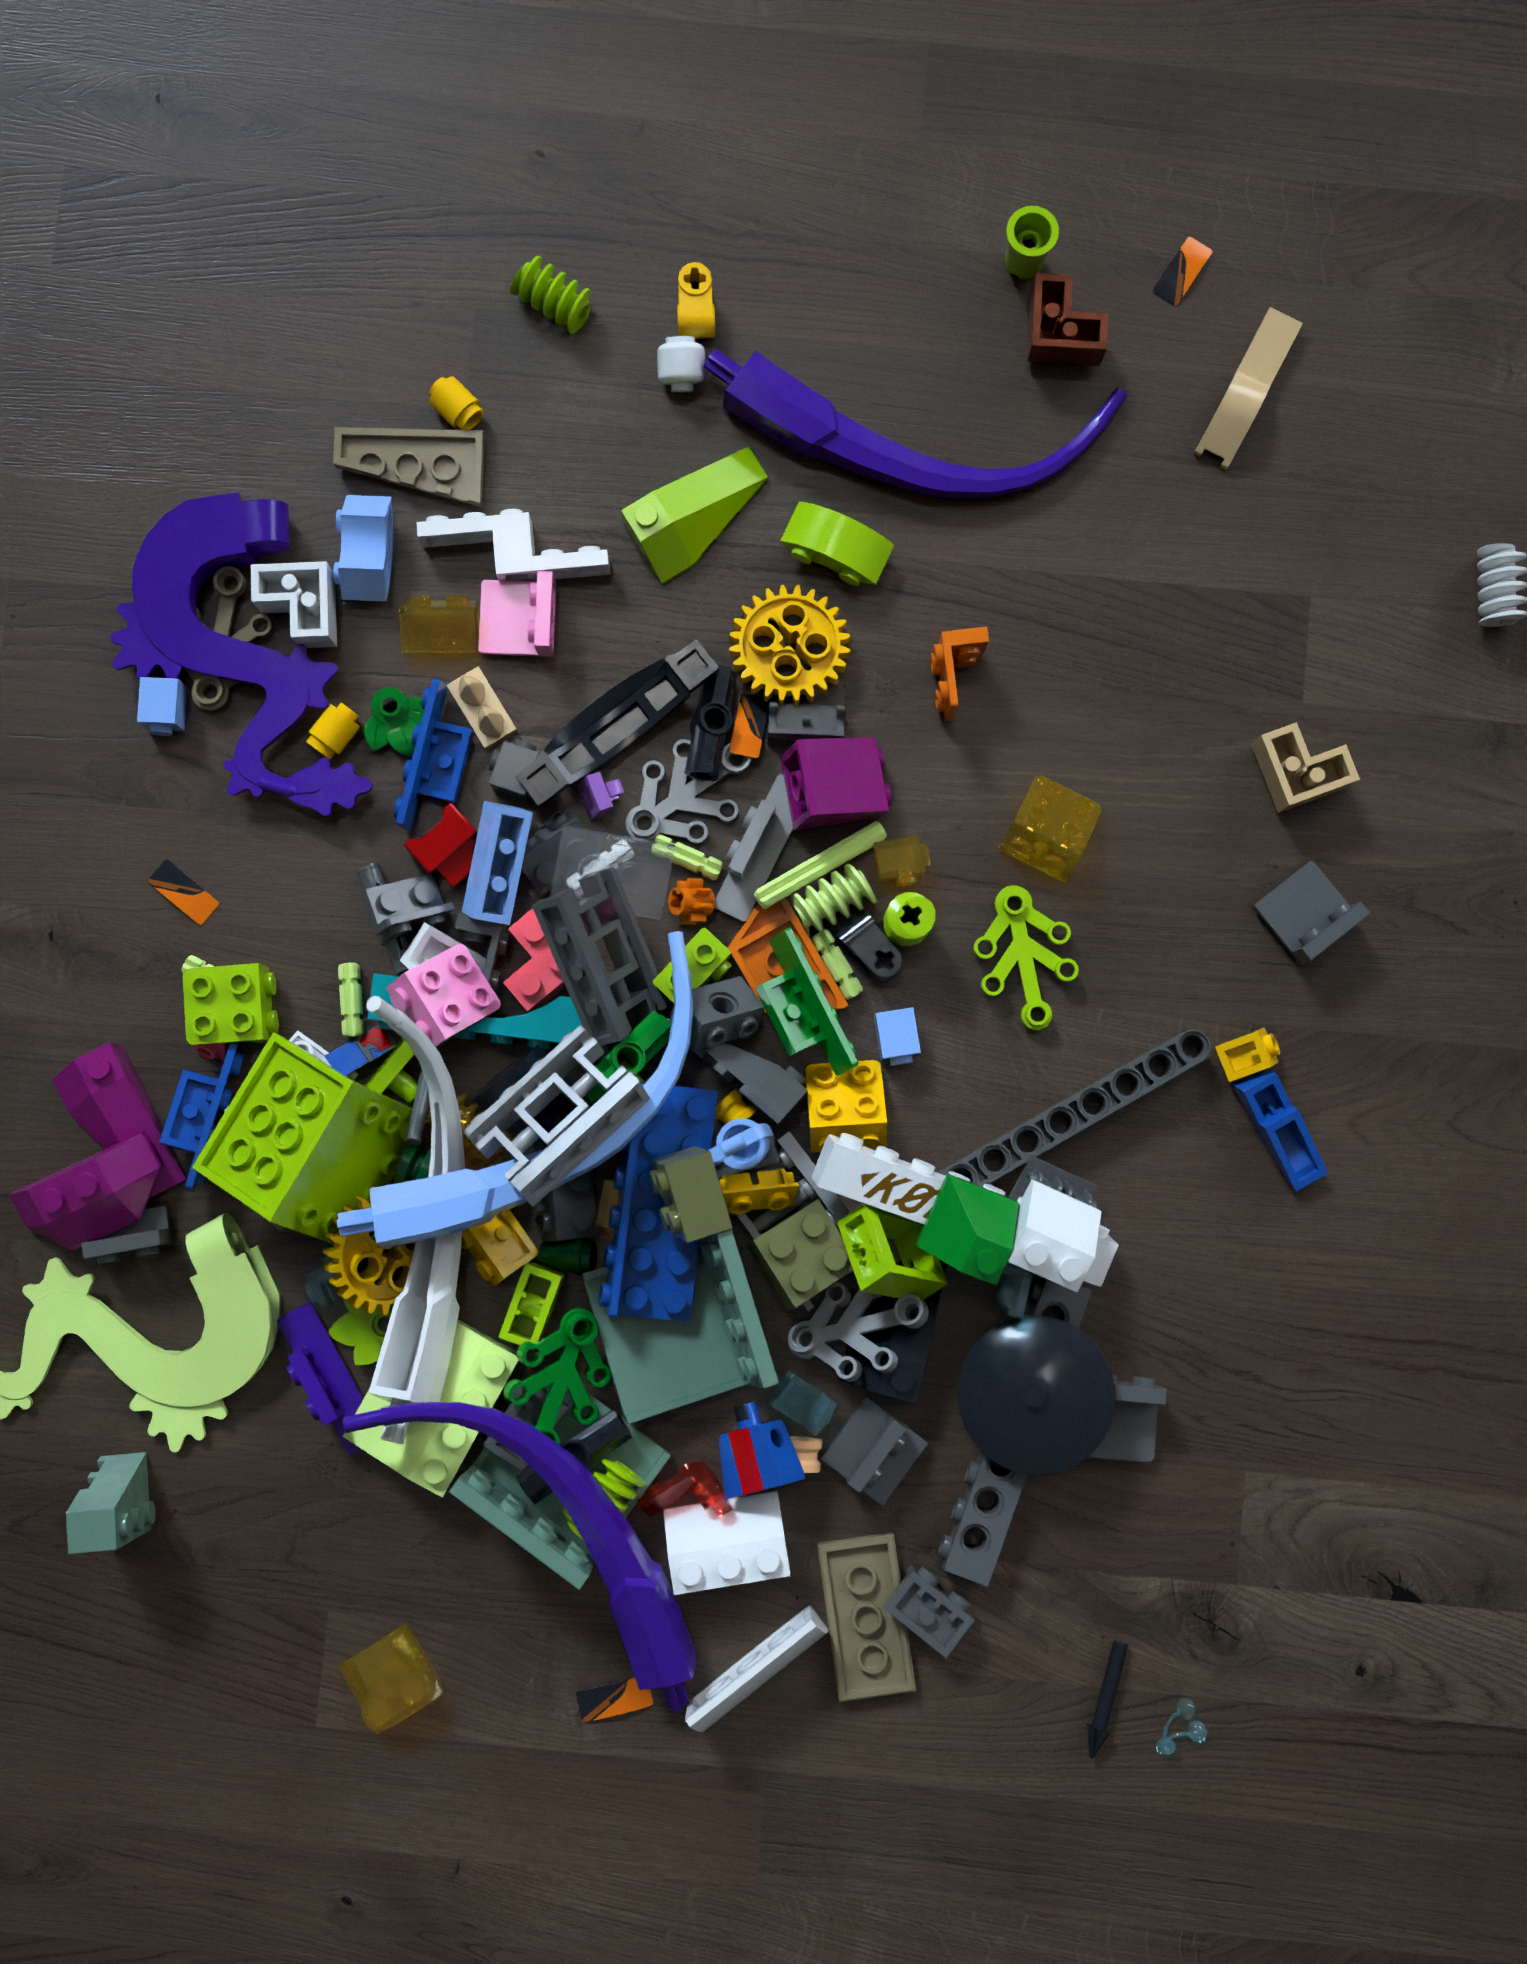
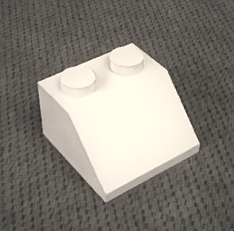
[1008,1179,1101,1293]

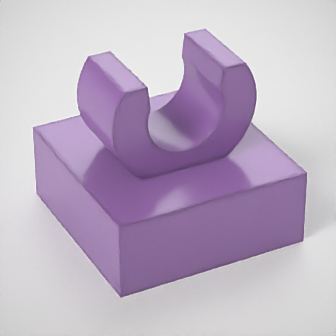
[577,772,624,821]

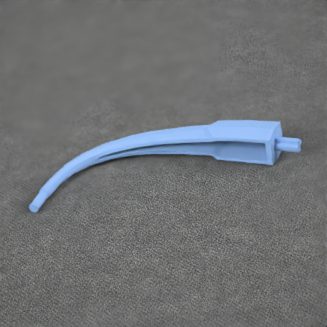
[337,931,693,1248]

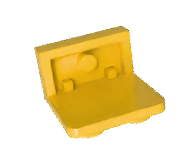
[805,1060,887,1153]

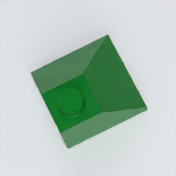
[916,1173,1019,1285]

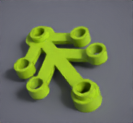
[973,885,1079,1031]

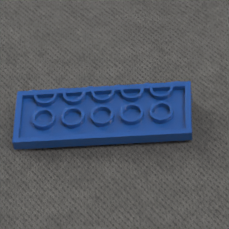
[599,1082,718,1322]

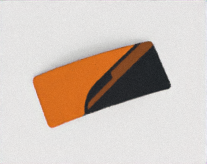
[1153,237,1213,306]
[730,694,770,758]
[148,859,219,925]
[576,1678,653,1722]

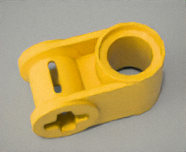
[677,262,715,339]

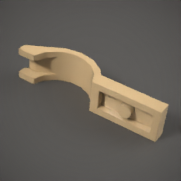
[1194,307,1303,470]

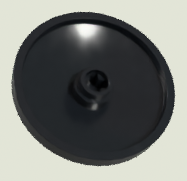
[957,1315,1116,1475]

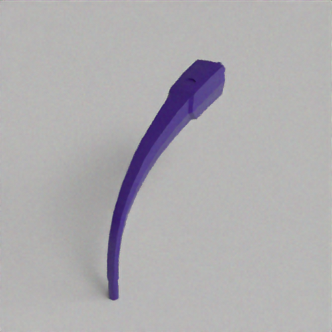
[703,349,1127,498]
[343,1402,697,1711]

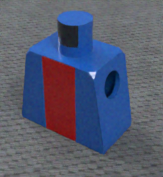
[719,1401,806,1499]

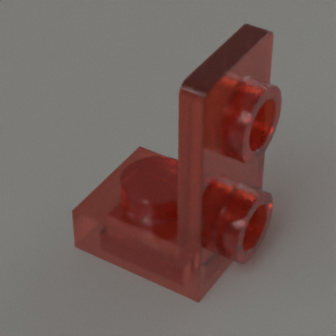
[637,1459,733,1517]

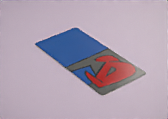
[325,1025,398,1076]

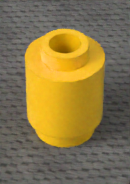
[429,376,484,430]
[306,703,360,760]

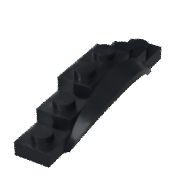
[516,638,720,808]

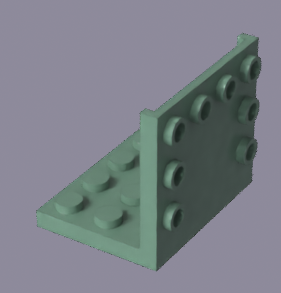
[581,1229,779,1424]
[449,1362,671,1589]

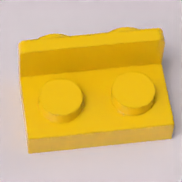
[461,1209,539,1286]

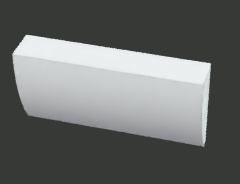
[685,1604,829,1732]

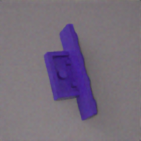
[277,1302,364,1454]

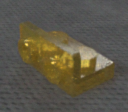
[399,595,478,653]

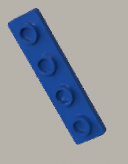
[393,678,474,831]
[159,1042,244,1193]

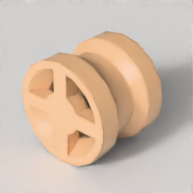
[790,1436,822,1473]

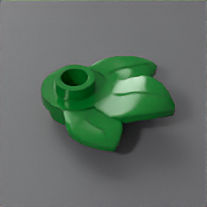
[364,687,424,757]

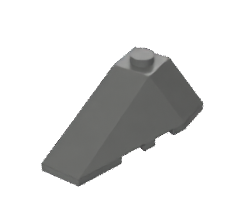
[667,1018,808,1126]

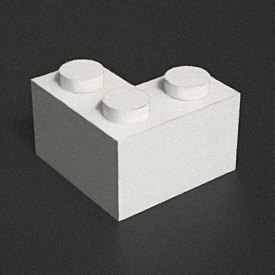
[251,561,337,648]

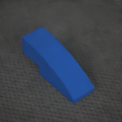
[1233,1068,1328,1192]

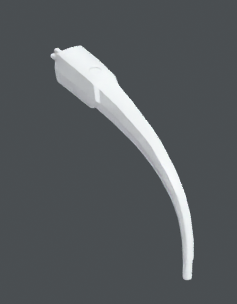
[367,996,465,1445]

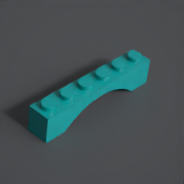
[367,973,582,1050]

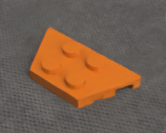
[728,897,849,1014]

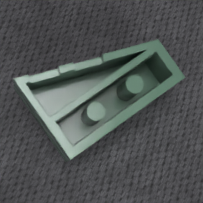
[66,1452,156,1554]

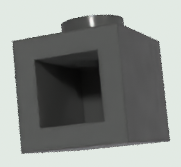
[489,739,539,802]

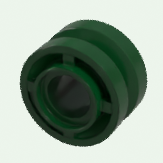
[394,1139,431,1184]

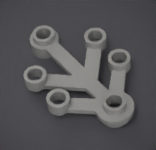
[626,739,751,845]
[788,1282,929,1382]

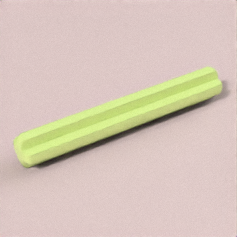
[754,821,887,909]

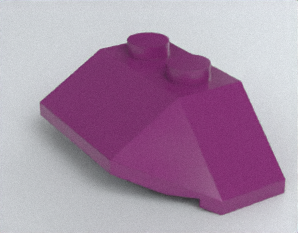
[9,1131,162,1251]

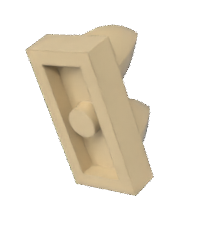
[447,666,518,751]

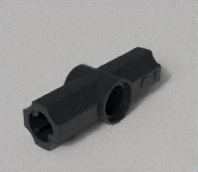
[684,664,738,782]
[516,1409,633,1505]

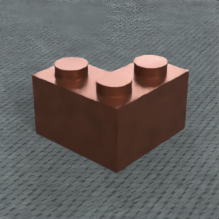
[1027,273,1109,366]

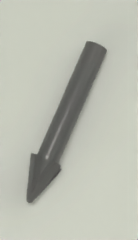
[406,1048,437,1146]

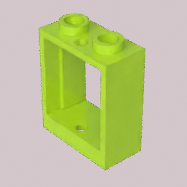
[837,1203,948,1300]

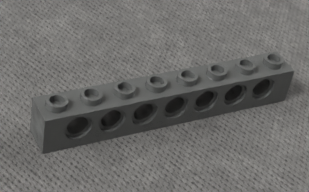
[937,1277,1092,1587]

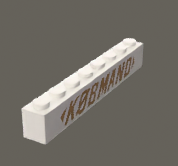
[811,1133,1119,1287]

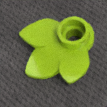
[328,1298,393,1365]

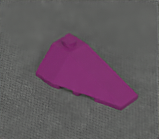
[52,1042,187,1197]

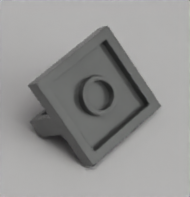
[820,1395,928,1506]

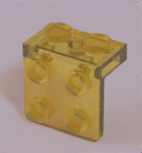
[998,775,1102,883]

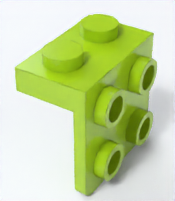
[183,963,279,1045]

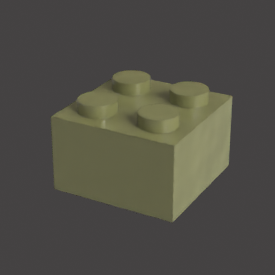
[648,1146,733,1243]
[746,1199,853,1311]

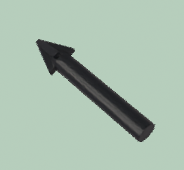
[1087,1640,1128,1759]

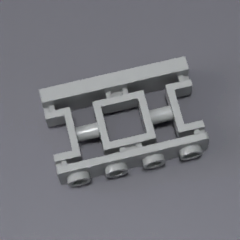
[464,1026,651,1207]

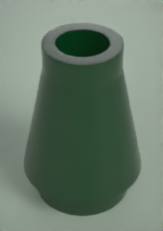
[538,1238,597,1276]

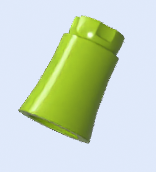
[1005,206,1059,280]

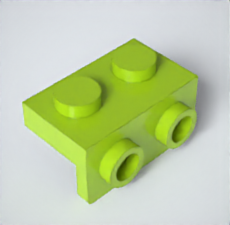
[653,928,732,1005]

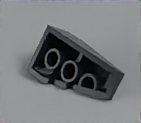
[839,1259,947,1403]

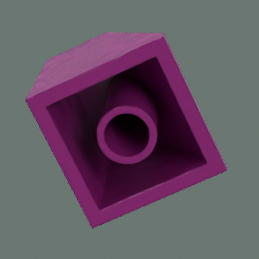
[780,737,892,831]

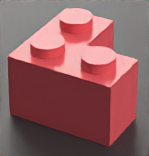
[503,908,566,1012]

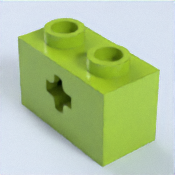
[498,1262,566,1351]

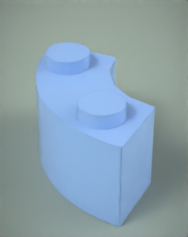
[333,495,393,601]

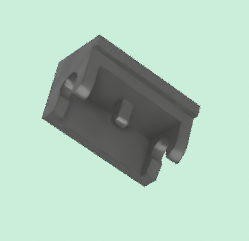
[768,702,845,742]

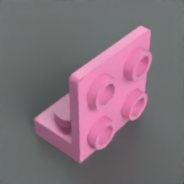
[478,571,557,657]

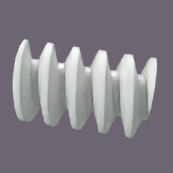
[1477,543,1527,627]

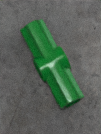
[582,1010,671,1108]

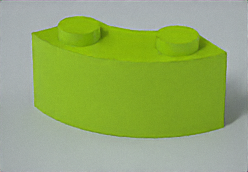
[780,501,894,586]

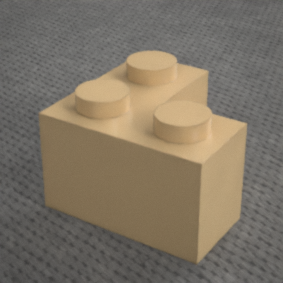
[1251,722,1360,813]

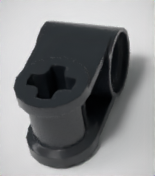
[834,910,902,982]

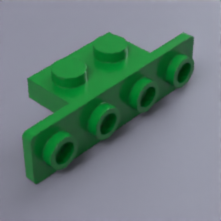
[755,928,858,1076]

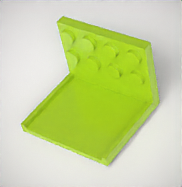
[192,1032,428,1244]

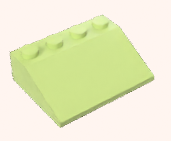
[343,1320,518,1498]

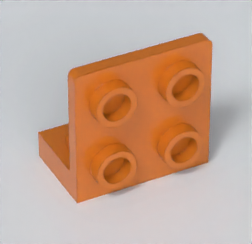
[930,627,989,722]

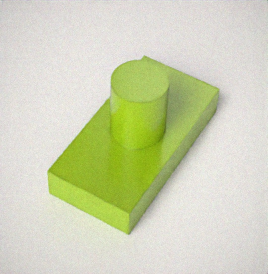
[364,1038,418,1103]

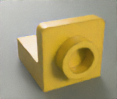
[1215,1028,1280,1082]

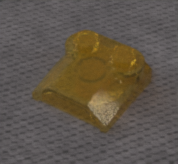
[339,1622,446,1735]

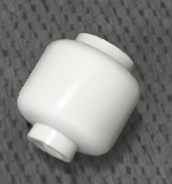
[657,336,706,392]

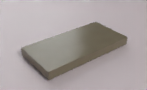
[817,1532,916,1702]

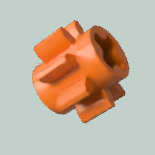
[668,878,715,925]

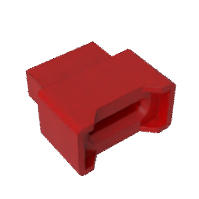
[403,802,477,887]

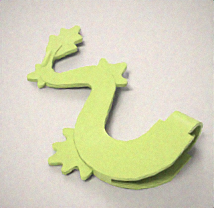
[0,1213,281,1452]

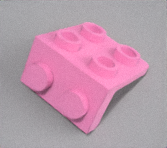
[386,944,501,1048]

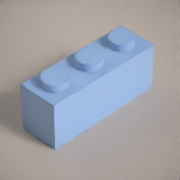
[462,801,533,925]

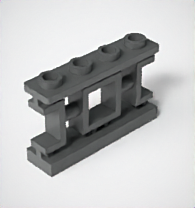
[532,867,671,1046]

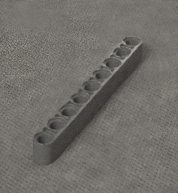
[937,1029,1211,1187]

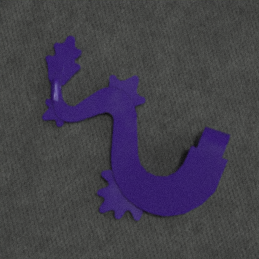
[110,492,373,817]

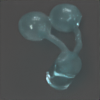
[1156,1698,1207,1755]

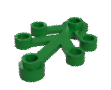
[504,1308,611,1444]

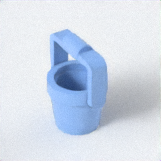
[708,1119,773,1170]

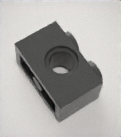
[669,976,765,1052]

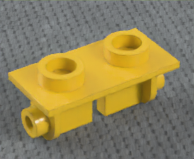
[718,1169,799,1215]

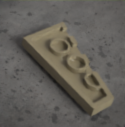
[333,427,485,507]

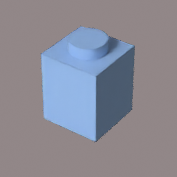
[137,677,188,736]
[874,1007,921,1066]

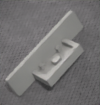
[714,774,793,922]

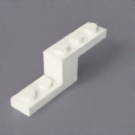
[416,509,611,581]

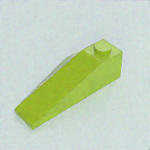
[621,447,768,585]

